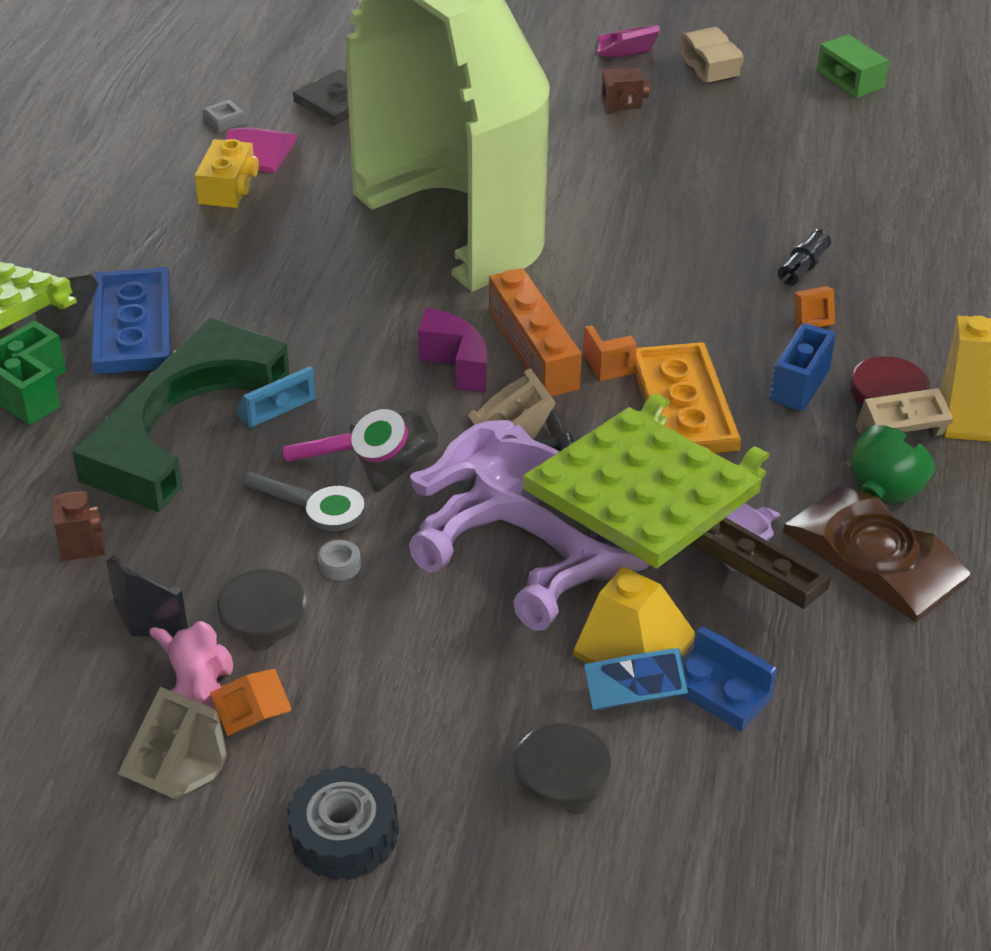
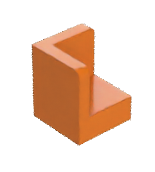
[583,325,637,382]
[210,668,291,736]

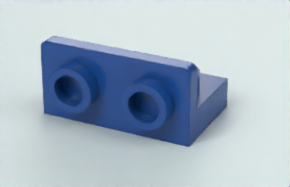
[681,626,777,732]

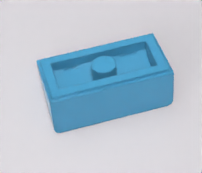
[236,366,316,429]

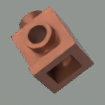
[601,68,649,114]
[52,491,105,561]

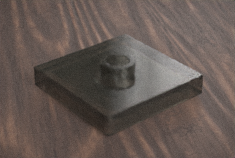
[293,69,349,125]

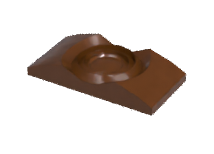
[783,487,971,623]

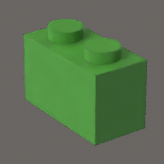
[817,34,890,98]

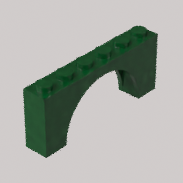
[72,317,290,512]

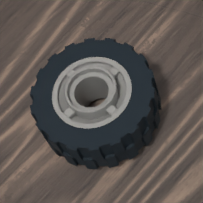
[287,765,399,880]

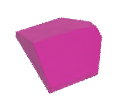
[596,25,660,57]
[225,127,297,173]

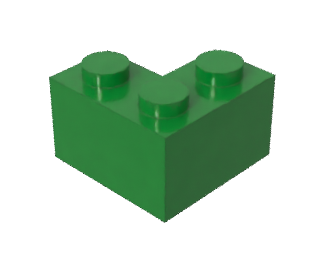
[0,320,66,426]

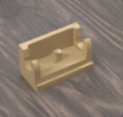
[855,388,953,437]

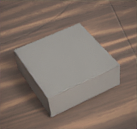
[202,100,247,133]

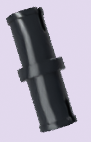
[778,229,831,286]

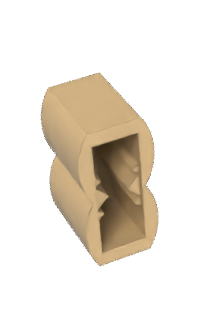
[680,27,744,83]

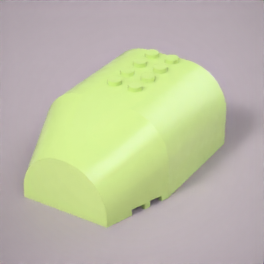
[345,0,550,292]

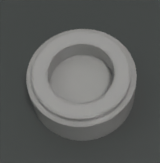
[318,540,361,581]

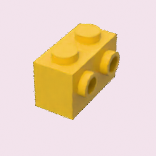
[195,139,259,208]

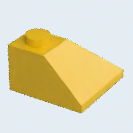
[573,567,695,664]

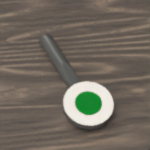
[244,472,365,531]

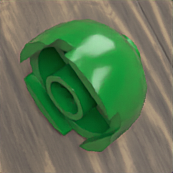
[850,425,937,504]

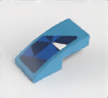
[584,648,688,711]

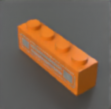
[489,268,582,397]

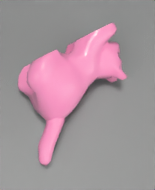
[149,621,233,721]

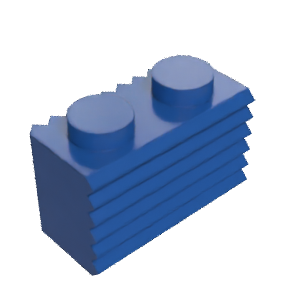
[769,323,836,411]

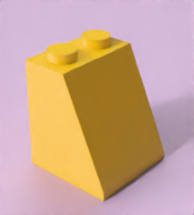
[941,315,991,442]

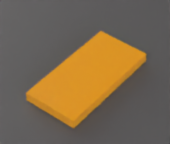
[635,342,741,453]

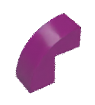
[418,308,487,393]

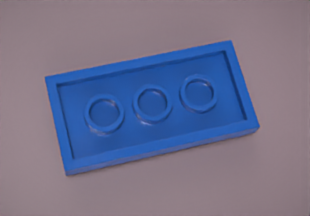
[92,267,171,374]

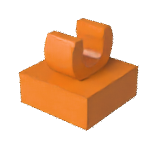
[794,286,835,329]

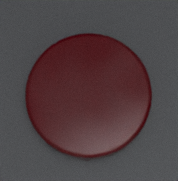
[850,356,930,405]

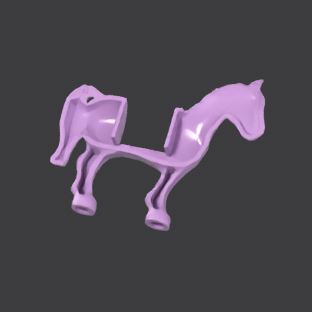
[409,420,781,631]

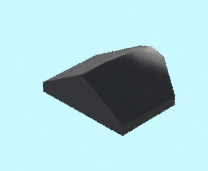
[106,556,188,637]

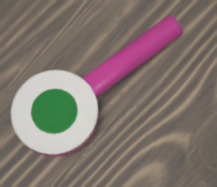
[283,409,408,462]

